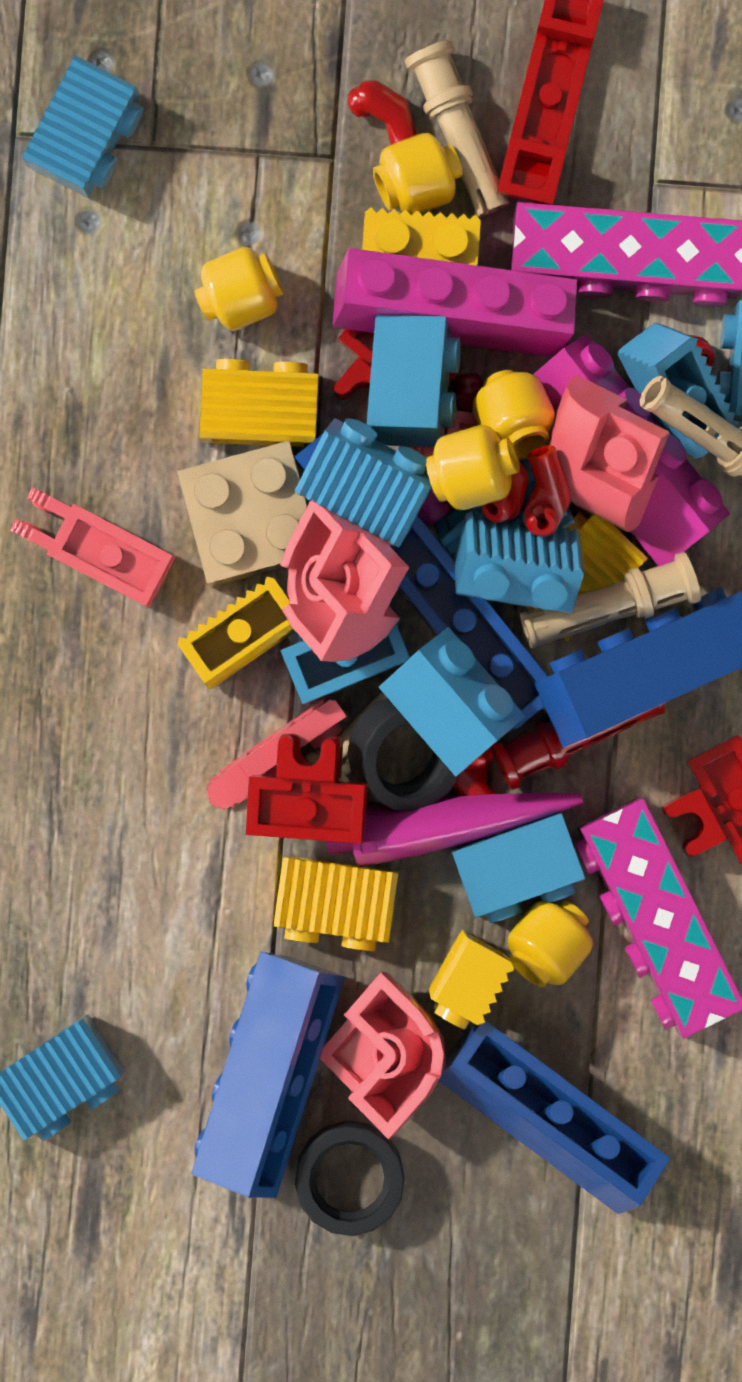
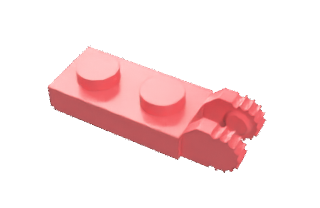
[10,487,177,608]
[206,695,347,810]

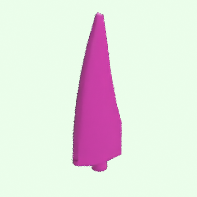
[325,793,583,867]

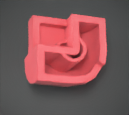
[547,374,670,532]
[280,501,409,662]
[320,972,446,1139]

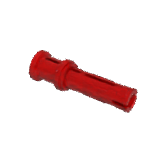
[491,703,666,791]

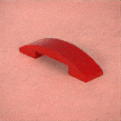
[496,0,604,205]

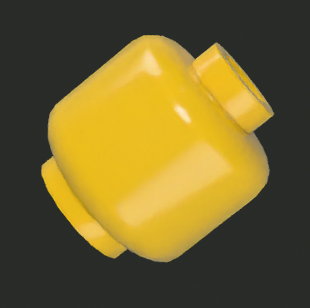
[373,133,462,215]
[194,247,284,331]
[472,370,556,460]
[426,425,520,510]
[507,900,593,987]

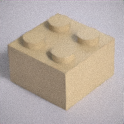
[177,441,307,587]

